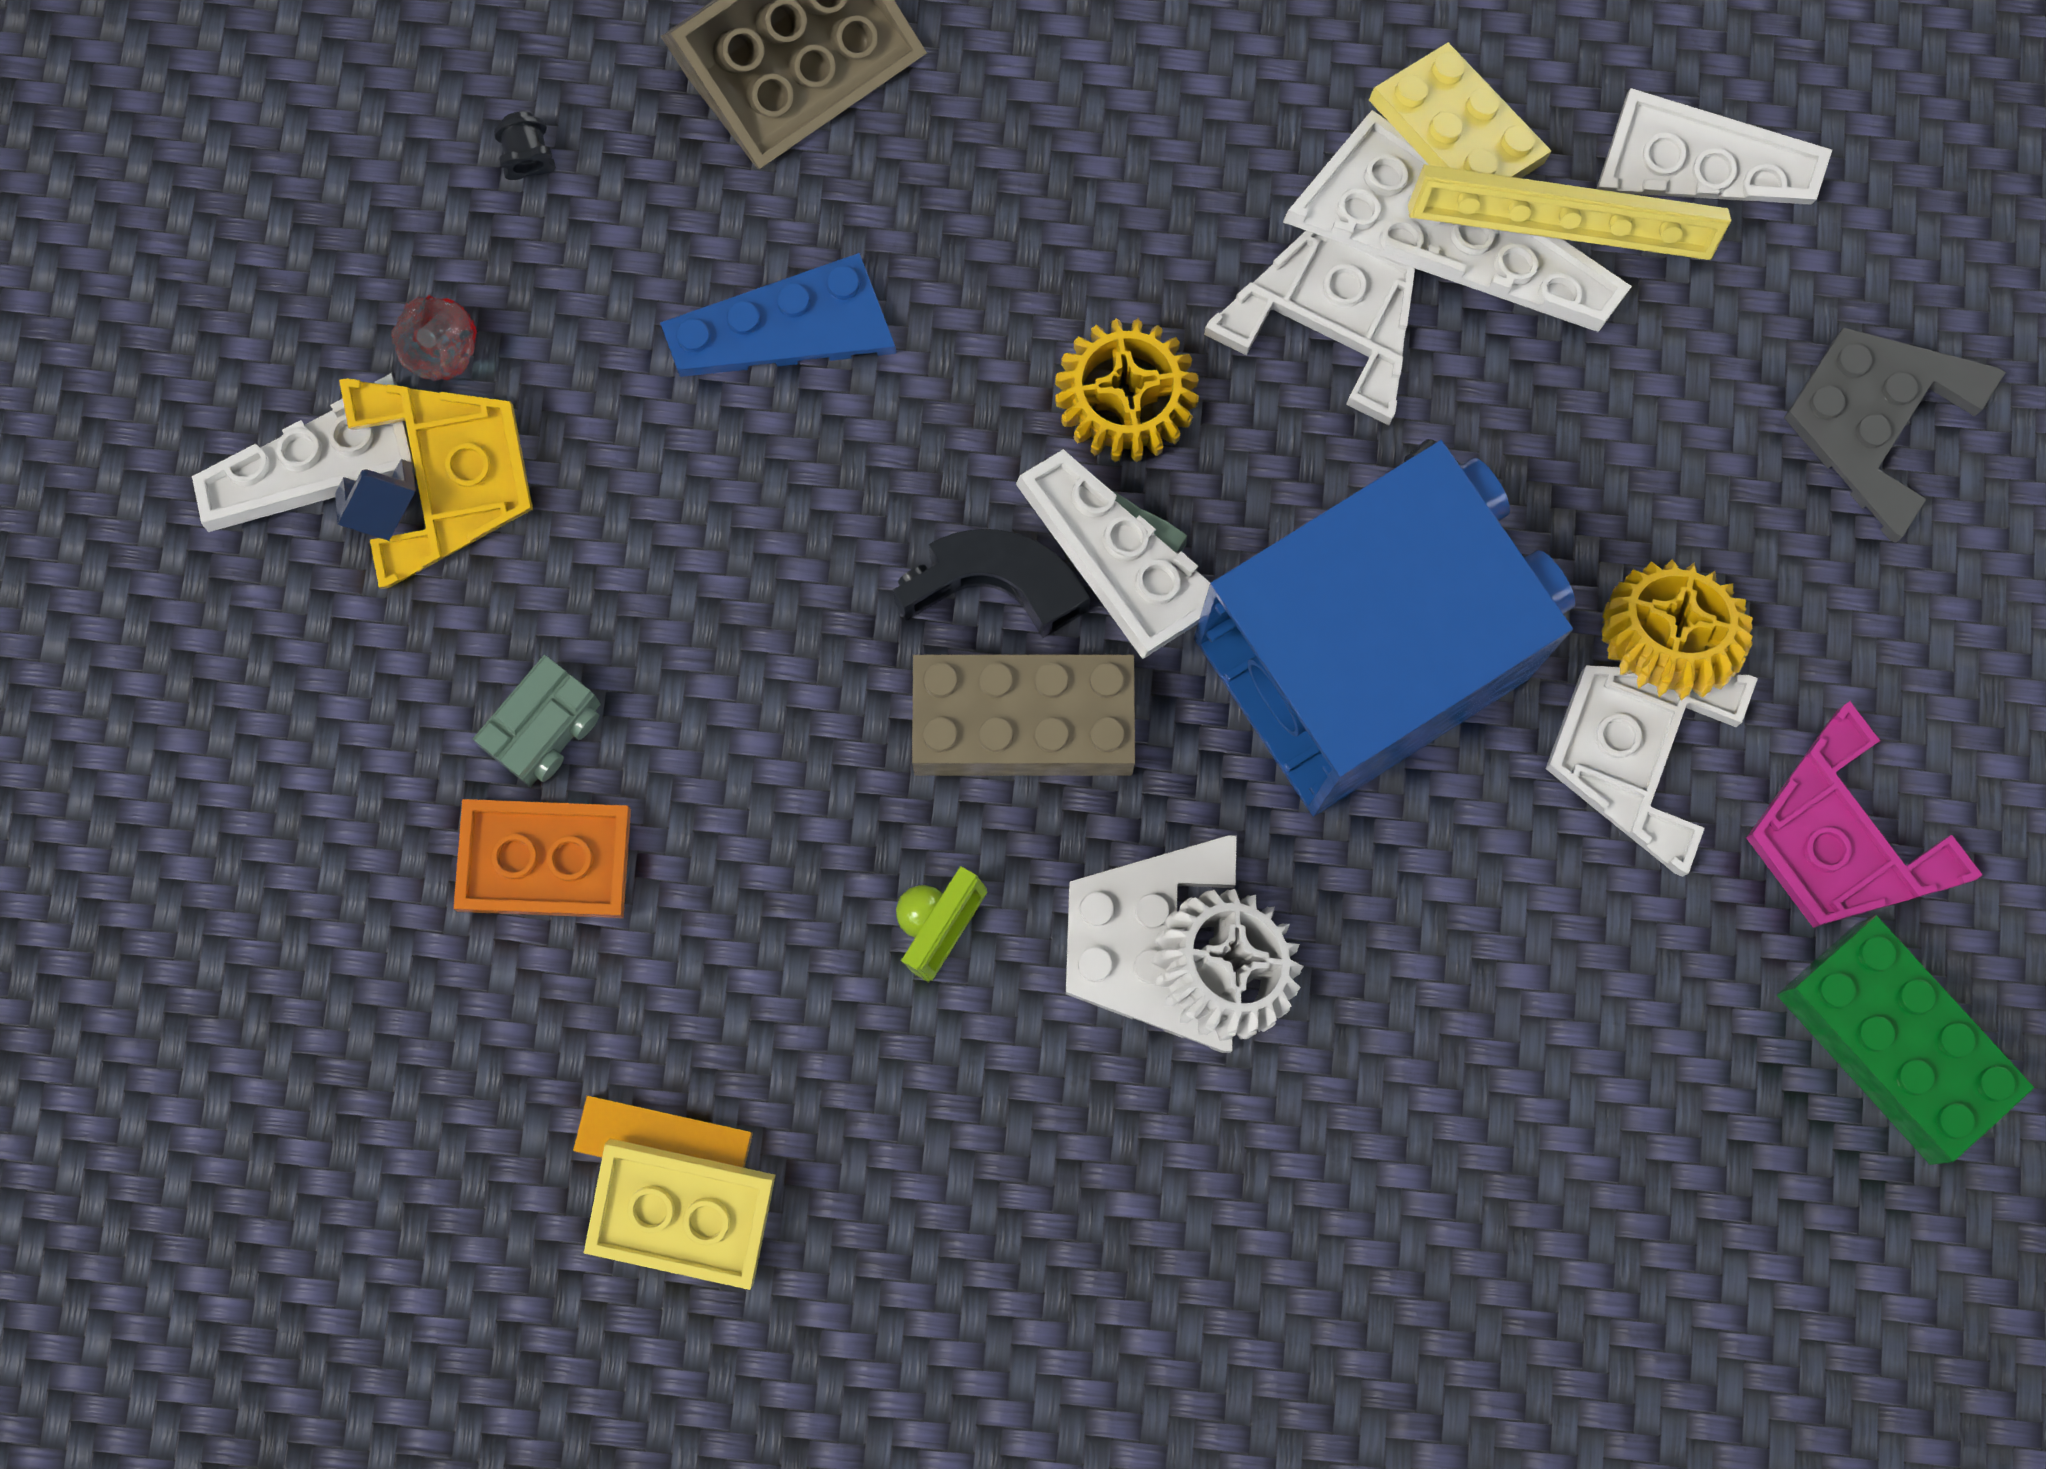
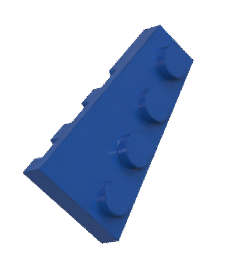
[660,253,896,377]

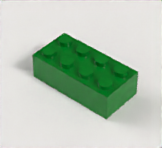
[1776,915,2035,1165]

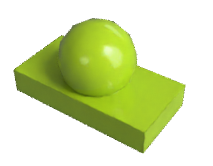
[896,866,988,983]

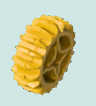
[1055,318,1199,462]
[1602,559,1753,701]

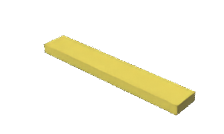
[1408,164,1731,260]

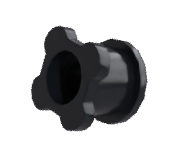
[494,111,556,180]

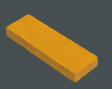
[573,1096,753,1168]

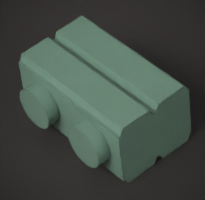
[473,655,601,788]

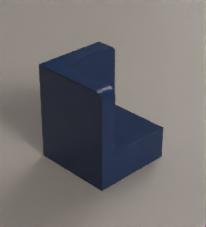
[335,459,415,541]

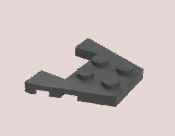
[1784,327,2006,543]

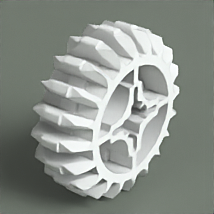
[1151,889,1304,1041]

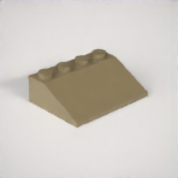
[660,0,927,169]

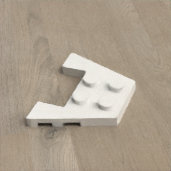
[1204,231,1415,425]
[1546,665,1758,877]
[1066,836,1236,1053]

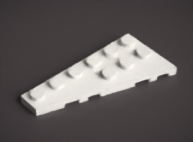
[1283,110,1632,332]

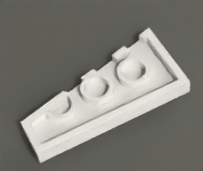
[1597,88,1832,204]
[192,374,416,532]
[1016,449,1210,659]

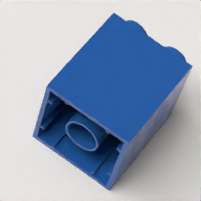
[1194,439,1575,817]

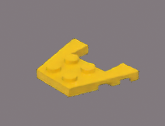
[339,378,533,589]

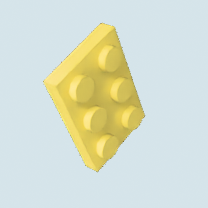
[1369,42,1551,178]
[584,1139,776,1290]

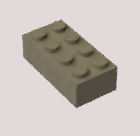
[912,655,1135,776]

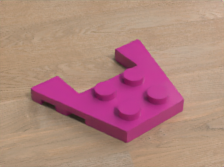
[1746,701,1982,928]

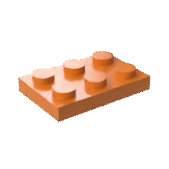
[453,799,631,918]

